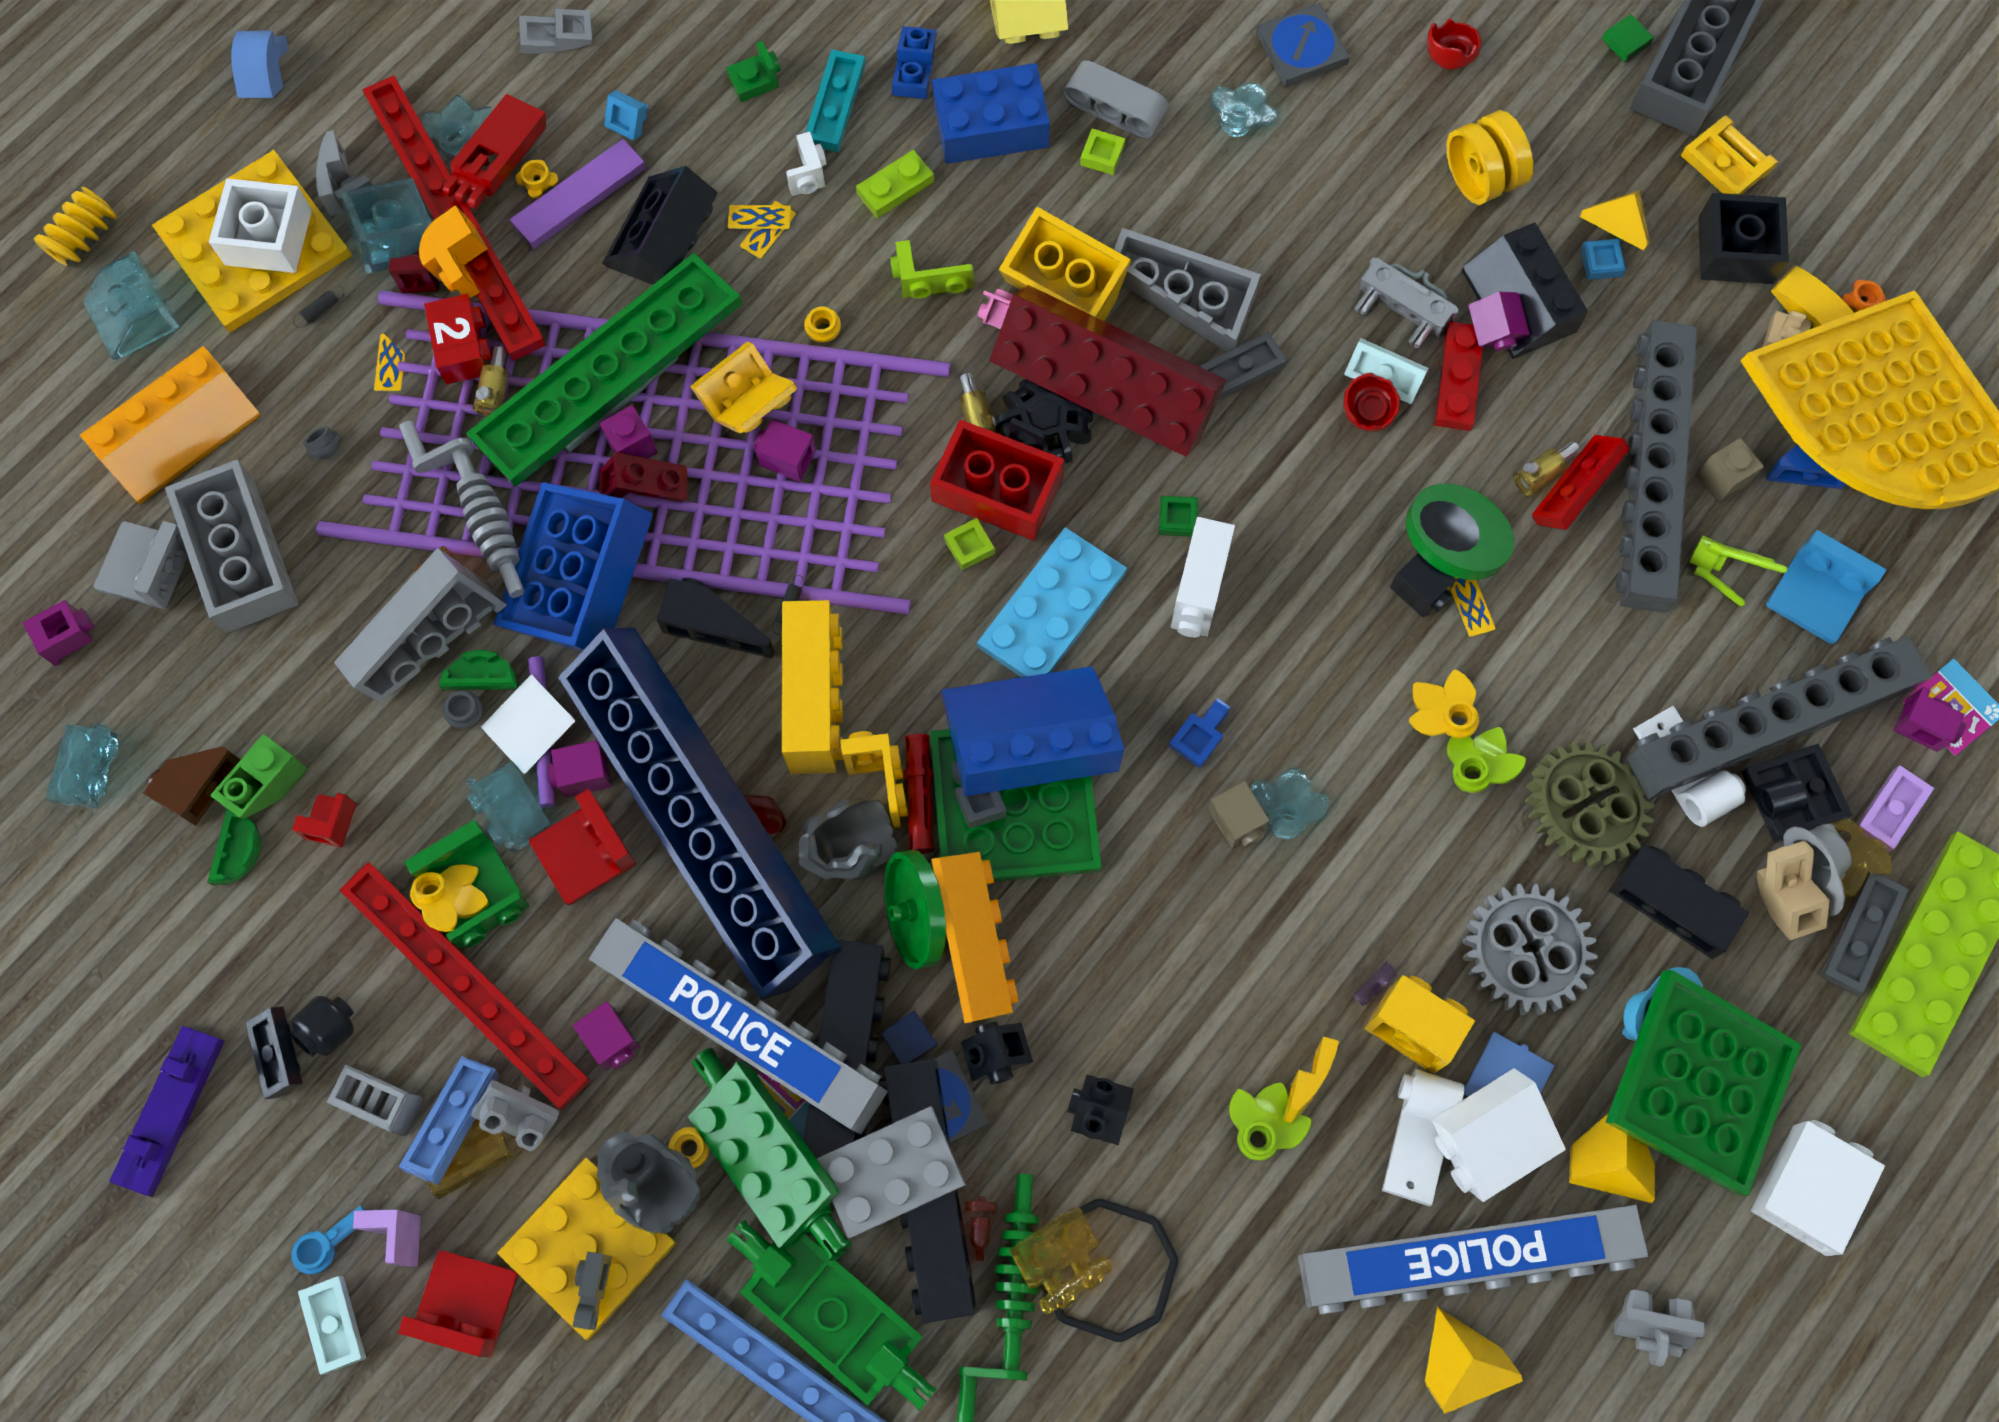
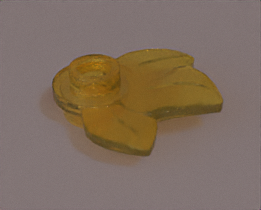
[1831,819,1892,898]

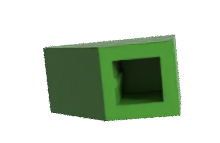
[210,734,308,820]

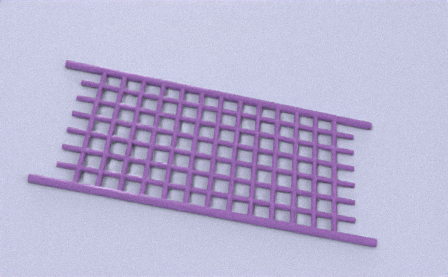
[316,290,951,615]

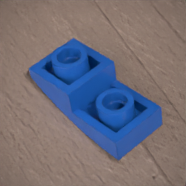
[892,26,937,99]

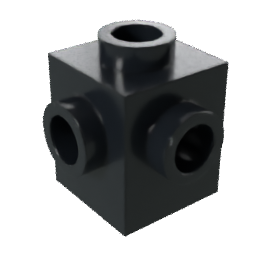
[961,1022,1033,1085]
[1067,1075,1134,1145]

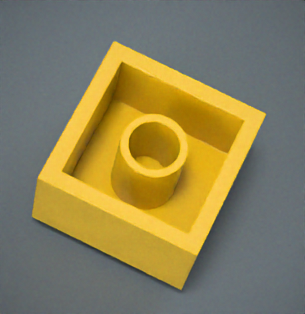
[1364,975,1475,1074]

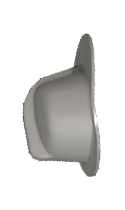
[1783,824,1852,917]

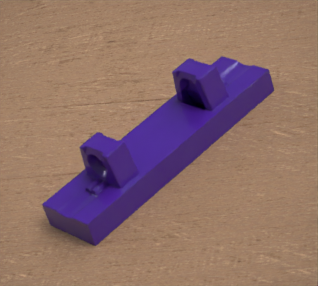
[109,1025,225,1197]

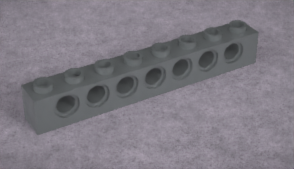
[1616,320,1697,613]
[1626,636,1933,800]

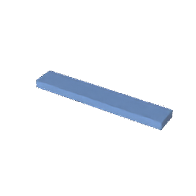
[661,1279,887,1422]

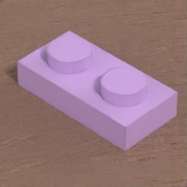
[1853,765,1934,853]

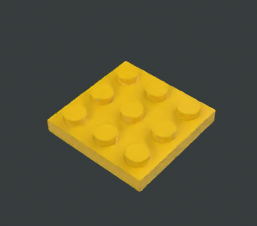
[497,1157,677,1340]

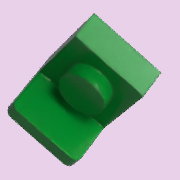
[726,41,781,102]

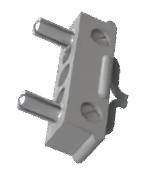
[1355,257,1458,348]

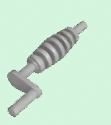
[399,421,525,598]

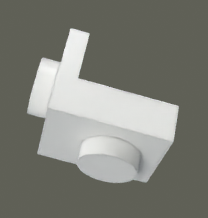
[786,132,827,196]

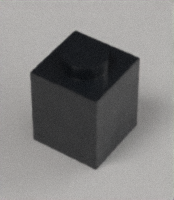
[1390,553,1457,618]

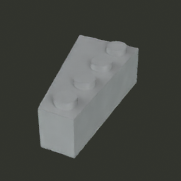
[1114,228,1261,352]
[334,548,507,703]

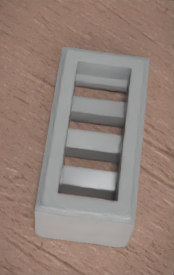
[326,1064,423,1136]

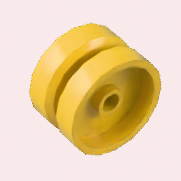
[1446,110,1533,205]

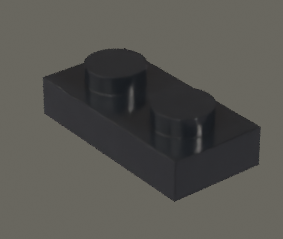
[245,1007,303,1099]

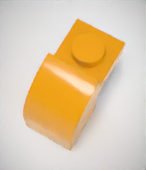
[419,205,488,298]

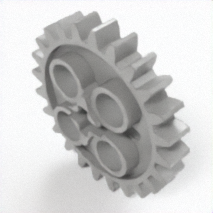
[1462,883,1597,1016]

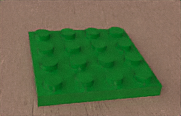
[930,729,1102,882]
[1606,970,1802,1196]

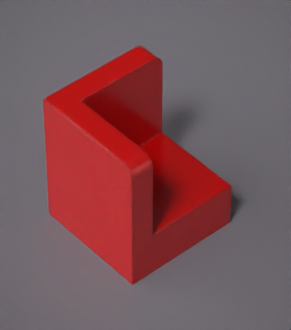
[292,793,357,848]

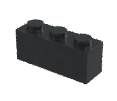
[1609,844,1750,959]

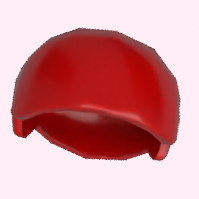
[1427,19,1482,70]
[1343,373,1400,432]

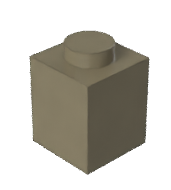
[1696,438,1764,503]
[1207,781,1270,849]

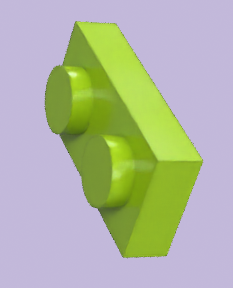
[856,149,935,218]

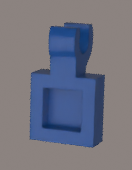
[1169,698,1230,769]

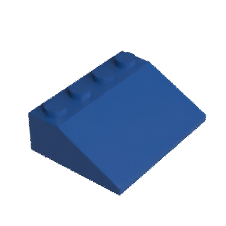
[493,482,653,652]
[941,666,1124,797]

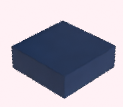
[881,1010,937,1064]

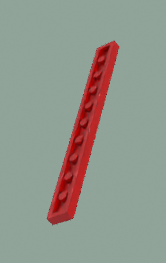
[362,75,546,361]

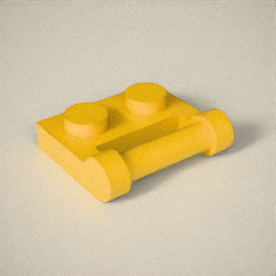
[1681,115,1779,195]

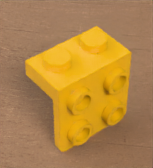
[690,341,797,433]
[840,731,908,829]

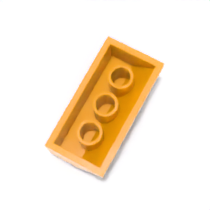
[80,346,262,505]
[931,852,1019,1023]

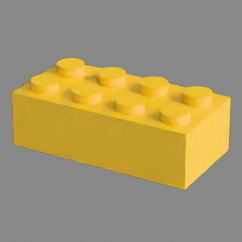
[782,600,843,774]

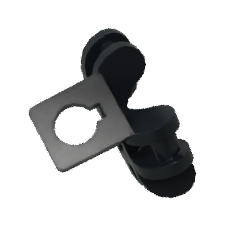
[995,379,1094,464]

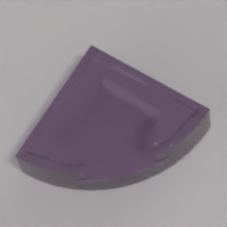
[1353,961,1397,1006]

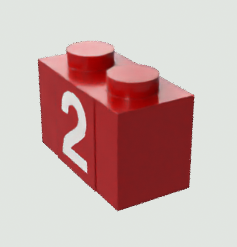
[424,293,492,385]

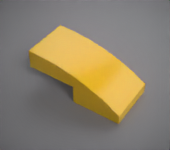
[1771,265,1854,328]
[1283,1036,1339,1123]

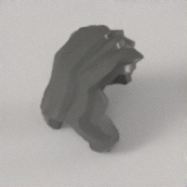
[798,797,898,880]
[597,1131,701,1234]

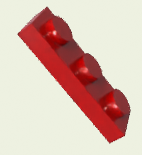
[1434,321,1483,431]
[1531,435,1629,530]

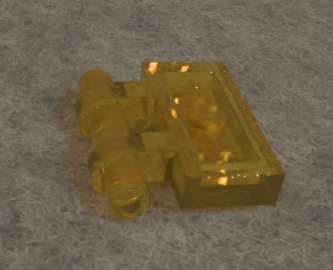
[1010,1207,1112,1315]

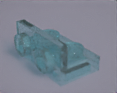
[45,724,118,809]
[466,761,552,853]

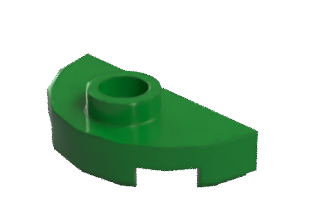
[439,649,518,690]
[207,809,261,886]

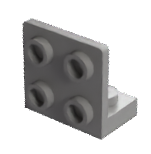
[93,521,188,609]

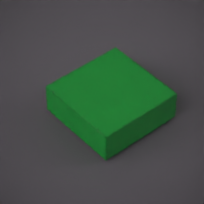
[1602,14,1654,63]
[1159,495,1198,537]

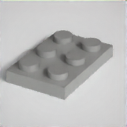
[817,1106,966,1239]

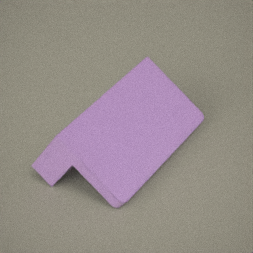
[353,1210,421,1267]

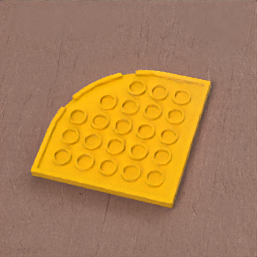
[1740,290,1999,509]

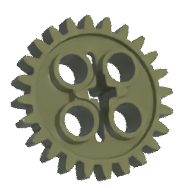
[1525,741,1654,867]

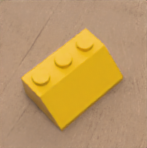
[999,207,1131,321]

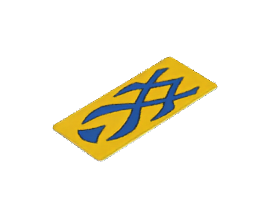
[740,201,796,259]
[728,205,791,229]
[374,334,405,391]
[1451,577,1496,637]

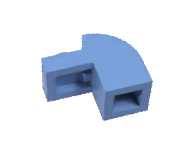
[231,30,289,98]

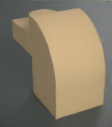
[1757,840,1830,940]

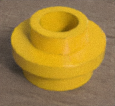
[804,306,841,343]
[668,1127,710,1169]

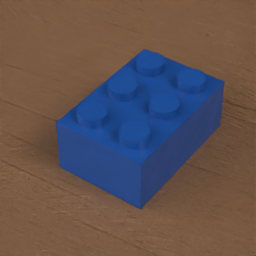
[932,63,1050,164]

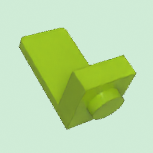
[890,240,974,299]

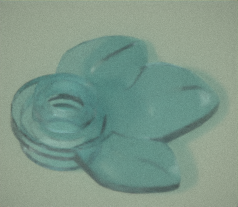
[1211,83,1279,136]
[422,95,492,157]
[1251,767,1329,839]

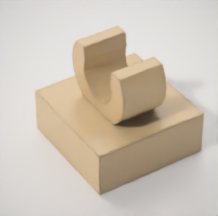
[1763,311,1812,347]

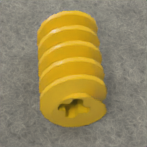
[34,187,118,266]

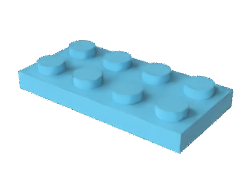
[977,527,1127,677]

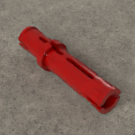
[903,734,934,854]

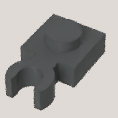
[952,762,1007,829]
[573,1252,612,1330]

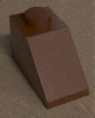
[143,746,240,826]

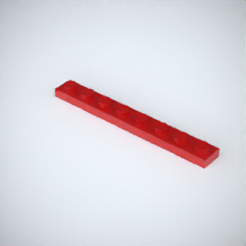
[339,862,591,1111]

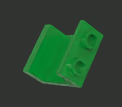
[404,819,529,949]

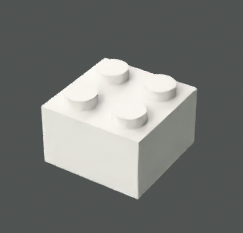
[209,178,312,273]

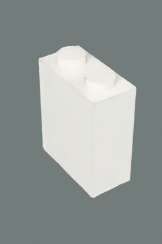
[1170,517,1235,638]
[1432,1068,1566,1202]
[1751,1120,1885,1256]

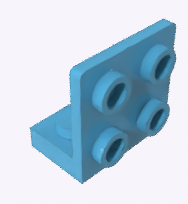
[1766,530,1887,644]

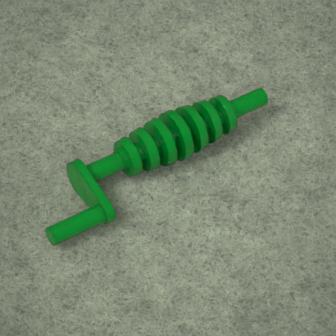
[957,1174,1041,1422]

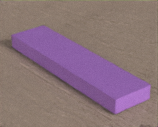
[509,139,647,250]

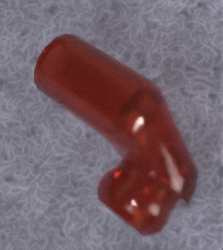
[743,794,786,834]

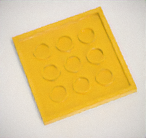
[152,150,352,333]

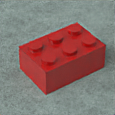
[930,419,1064,541]

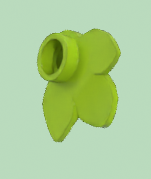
[1447,727,1526,793]
[1229,1082,1311,1161]

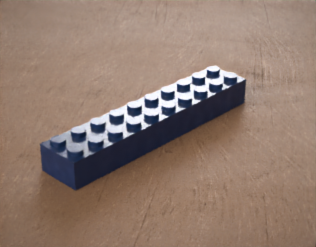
[558,627,841,1000]

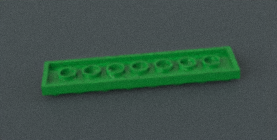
[466,253,743,487]

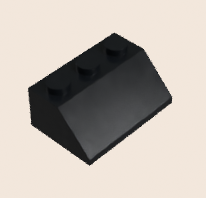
[602,166,718,285]
[1462,222,1588,359]

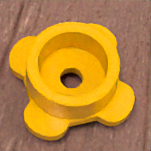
[516,159,559,198]

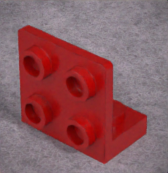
[529,788,637,906]
[398,1250,518,1357]

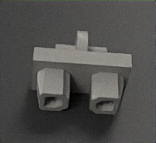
[471,1079,559,1152]
[1614,1290,1705,1367]

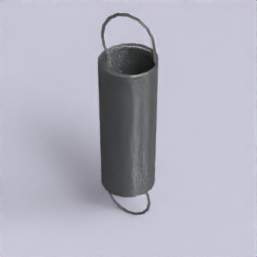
[293,285,344,328]
[772,575,805,635]

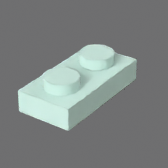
[1344,338,1429,404]
[298,1276,366,1375]

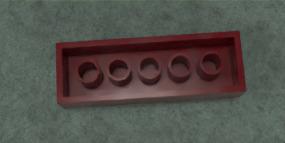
[989,285,1226,457]

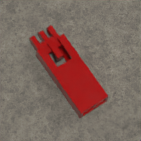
[442,94,546,209]

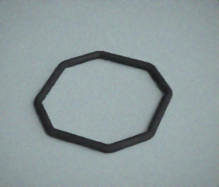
[1040,1199,1178,1342]

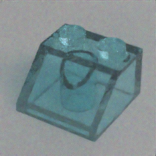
[341,178,432,274]
[83,251,181,361]

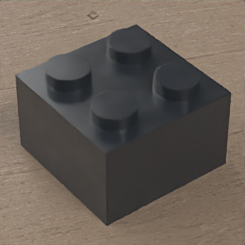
[1699,193,1789,284]

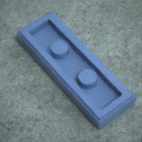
[399,1056,500,1185]

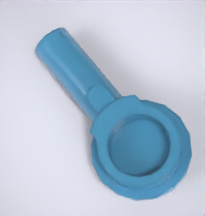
[291,1205,365,1275]

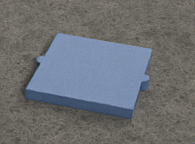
[1463,1032,1555,1098]

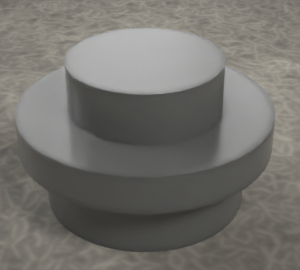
[303,426,341,460]
[443,690,483,729]

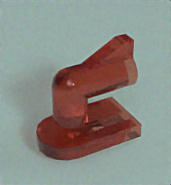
[965,1196,997,1261]

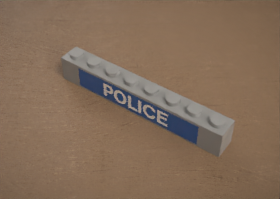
[589,918,888,1134]
[1298,1205,1648,1315]

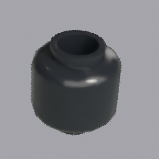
[290,996,354,1057]

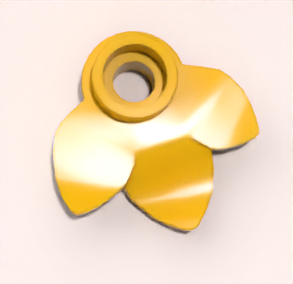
[1408,669,1479,739]
[410,864,489,932]

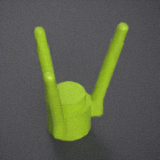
[1689,535,1788,607]

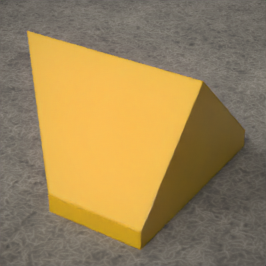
[1579,190,1650,251]
[1569,1113,1655,1203]
[1425,1306,1523,1414]

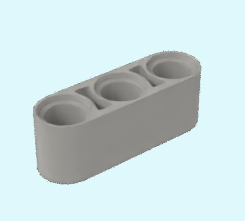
[1063,61,1169,139]

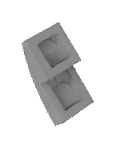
[519,9,592,54]
[316,130,351,216]

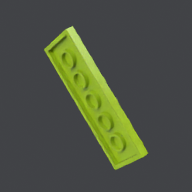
[1848,831,1999,1077]

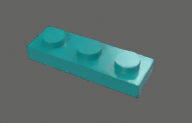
[805,49,866,152]

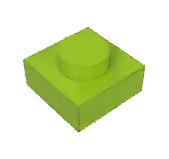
[1080,128,1125,175]
[944,518,995,571]

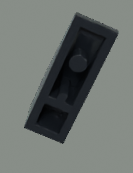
[657,578,774,658]

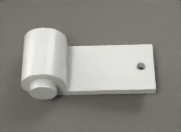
[1633,705,1746,827]
[1382,1069,1464,1206]

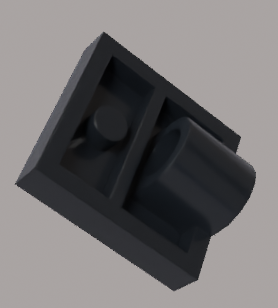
[1741,744,1852,843]

